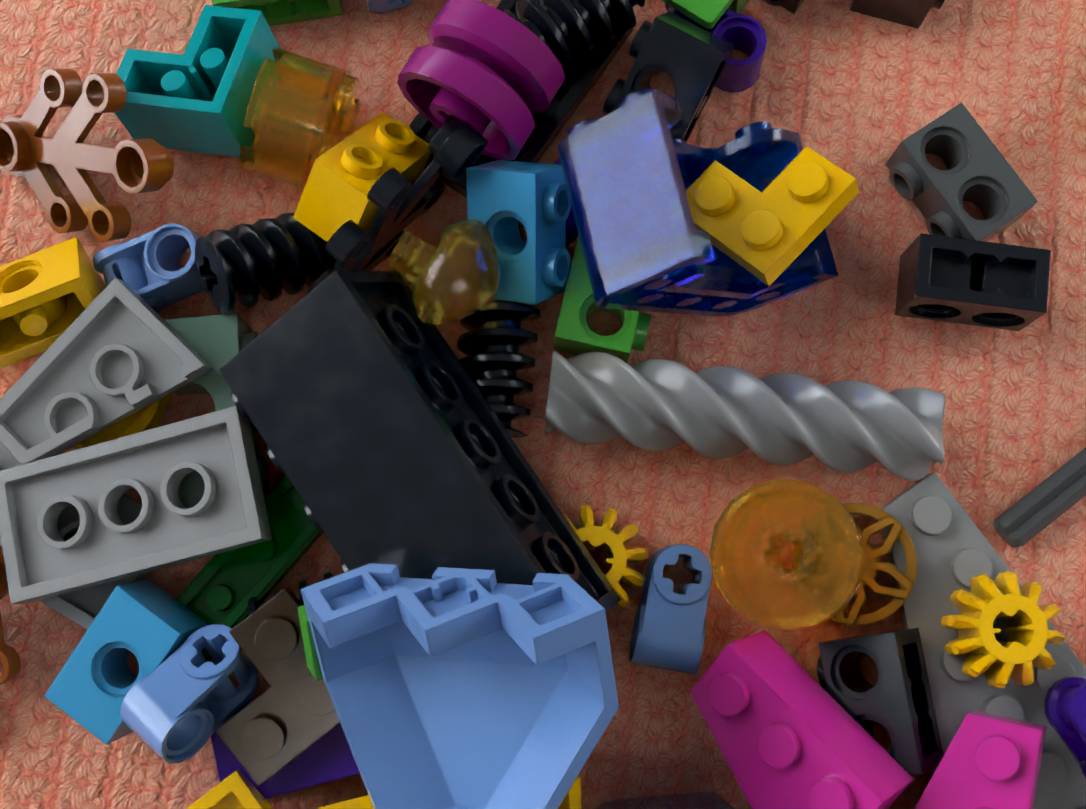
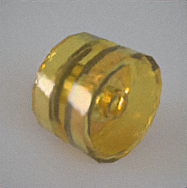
[709,478,867,630]

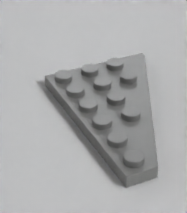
[881,472,1086,809]

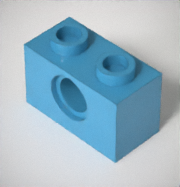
[466,160,572,305]
[44,578,208,745]

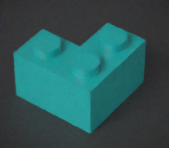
[114,5,286,158]

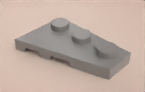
[0,277,214,465]

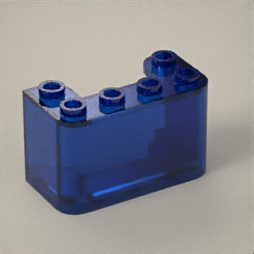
[557,89,839,317]

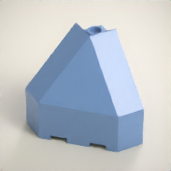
[300,563,619,809]

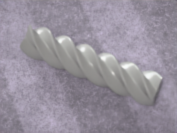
[545,350,946,481]

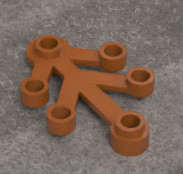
[0,69,174,242]

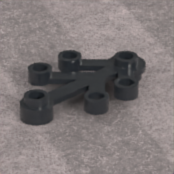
[307,119,488,294]

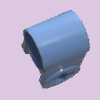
[92,223,205,313]
[629,544,712,675]
[120,624,260,764]

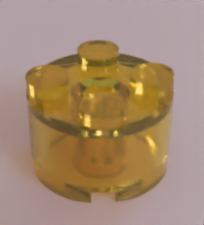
[240,47,360,188]

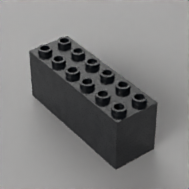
[219,270,621,612]

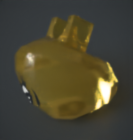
[387,219,501,325]

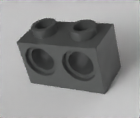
[885,102,1038,242]

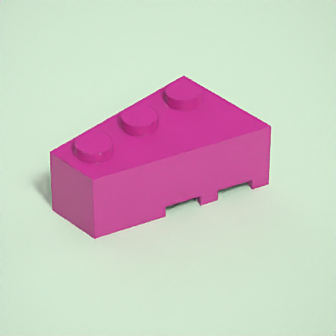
[690,630,914,809]
[914,710,1047,809]

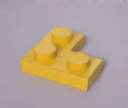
[672,146,859,286]

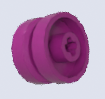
[397,0,565,160]

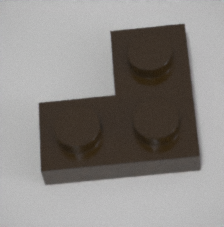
[216,586,340,786]

